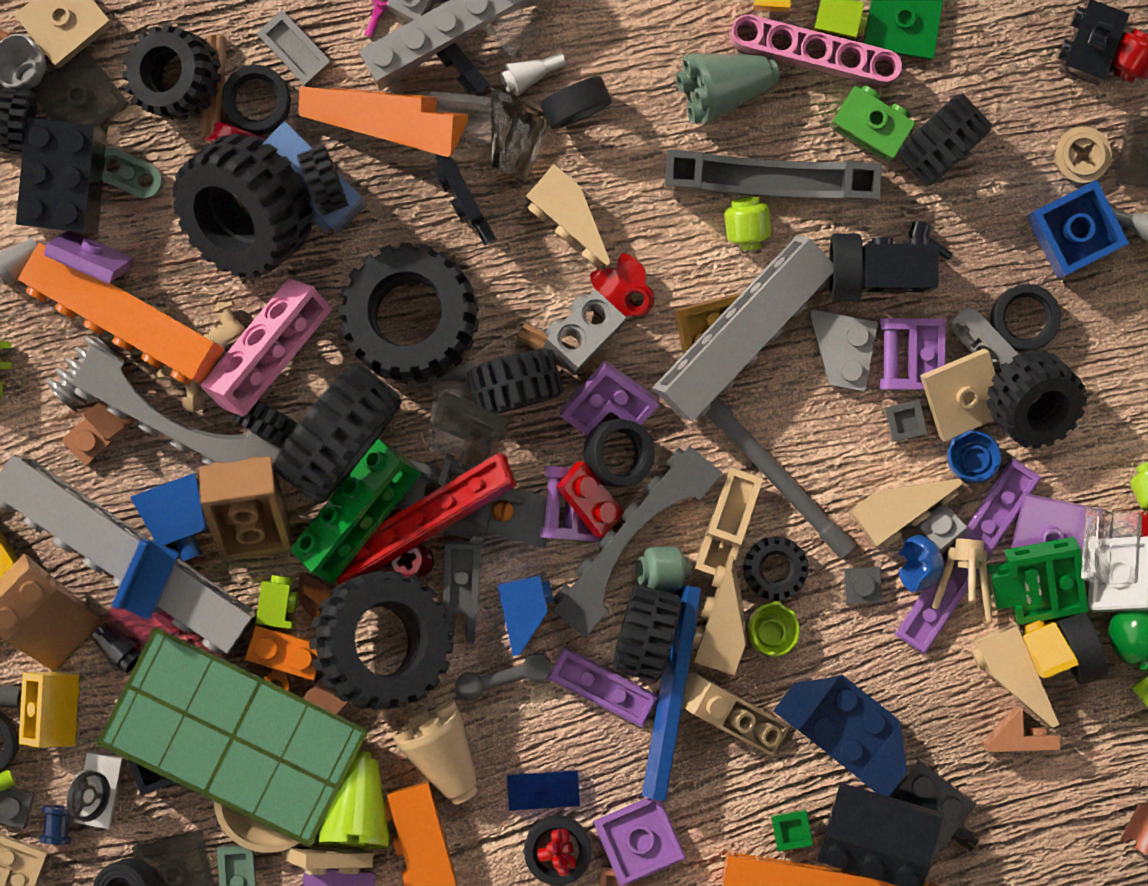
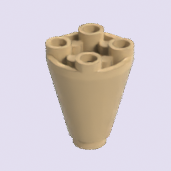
[392,700,478,804]

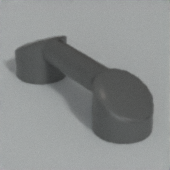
[455,653,552,701]

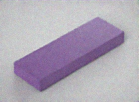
[548,646,658,727]

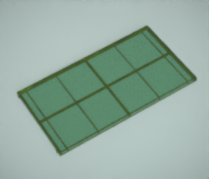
[96,626,368,847]

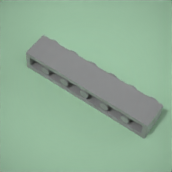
[652,235,834,422]

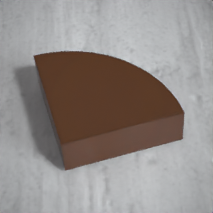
[298,572,334,618]

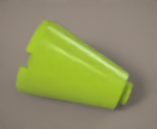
[318,751,390,849]

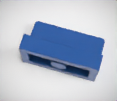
[111,539,181,620]

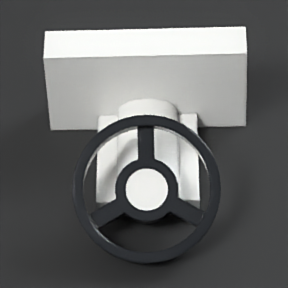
[67,751,124,829]

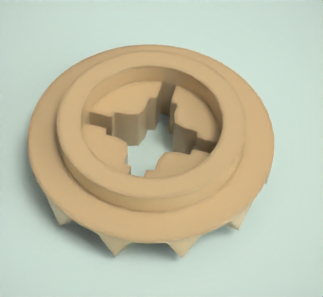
[1055,126,1112,183]

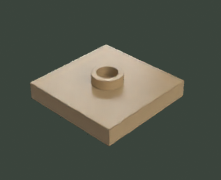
[14,0,113,69]
[920,348,996,441]

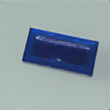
[507,769,580,811]

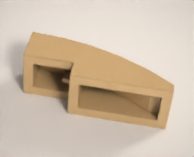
[692,467,763,580]

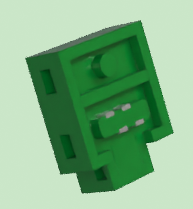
[987,537,1088,625]

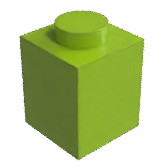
[813,0,868,41]

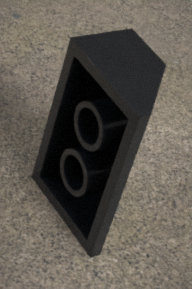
[817,782,944,886]

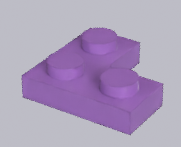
[559,360,660,436]

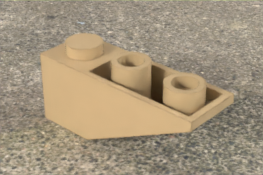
[526,164,610,268]
[848,479,963,547]
[692,555,747,675]
[682,671,790,757]

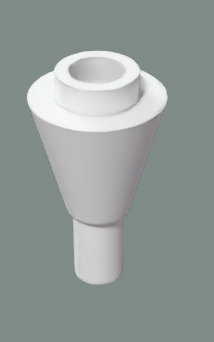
[500,52,566,96]

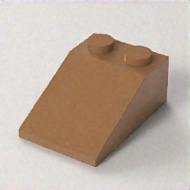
[0,553,103,672]

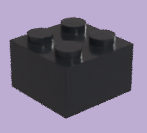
[862,237,939,293]

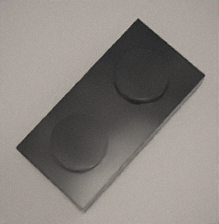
[435,42,491,98]

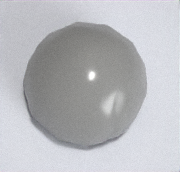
[0,34,47,91]

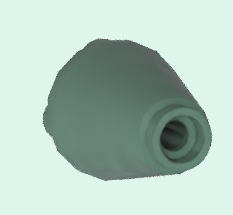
[676,53,780,125]

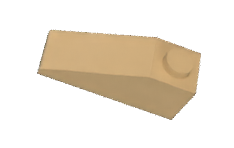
[971,624,1059,728]

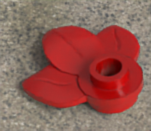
[590,253,655,319]

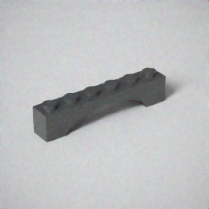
[664,150,882,204]
[553,446,722,638]

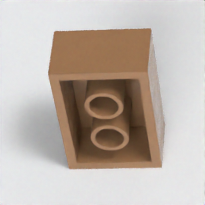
[199,456,292,560]

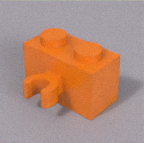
[245,624,320,691]

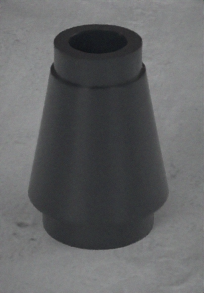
[91,623,142,675]

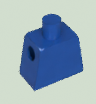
[131,473,210,562]

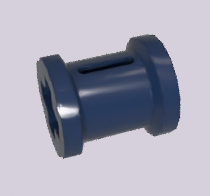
[39,805,72,845]

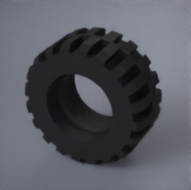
[172,134,313,278]
[338,243,479,384]
[274,364,402,503]
[309,571,454,710]

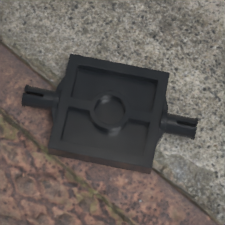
[434,154,497,246]
[889,759,979,860]

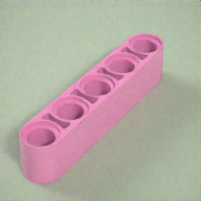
[730,15,902,87]

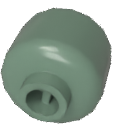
[636,546,691,592]

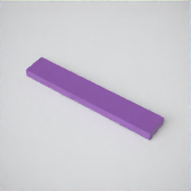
[894,458,1042,654]

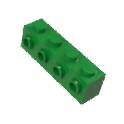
[290,439,422,584]

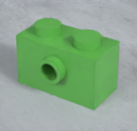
[830,85,916,163]

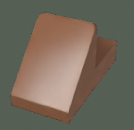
[61,401,137,466]
[983,706,1060,752]

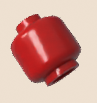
[1111,28,1148,84]

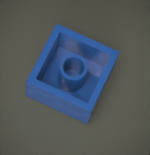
[1026,180,1129,279]

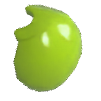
[746,601,800,658]

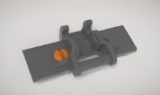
[395,454,547,548]

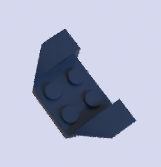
[773,674,907,797]

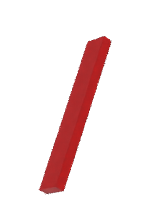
[336,452,517,585]

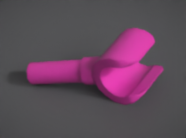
[364,0,389,38]

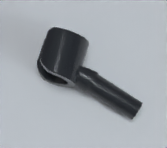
[909,221,953,260]

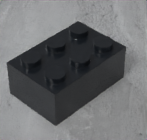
[16,117,108,233]

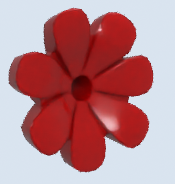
[538,829,576,876]

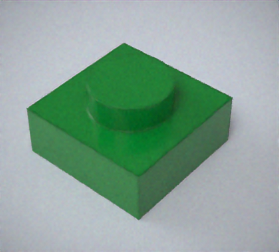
[771,809,813,852]

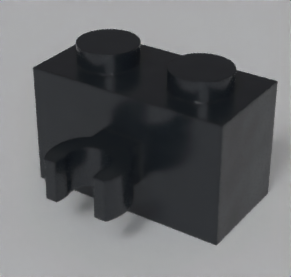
[1057,0,1130,85]

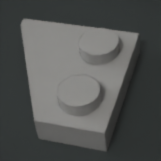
[809,310,878,392]

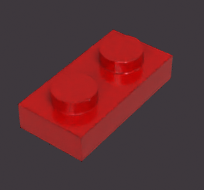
[555,461,624,538]

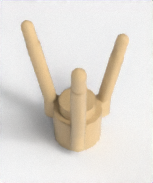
[932,539,993,622]

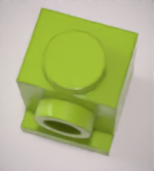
[255,575,298,629]

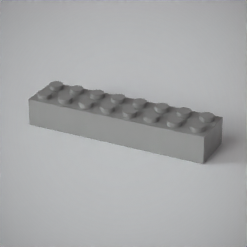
[0,454,257,654]

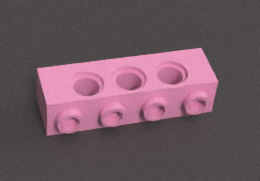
[200,278,332,417]

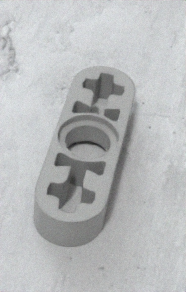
[951,308,1018,374]

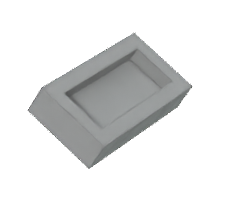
[256,10,331,87]

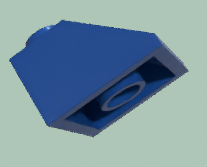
[498,574,553,656]

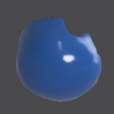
[947,430,1002,484]
[898,535,944,593]

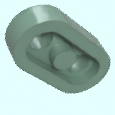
[102,148,164,199]

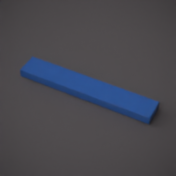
[642,586,702,801]

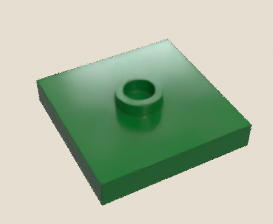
[864,0,943,61]

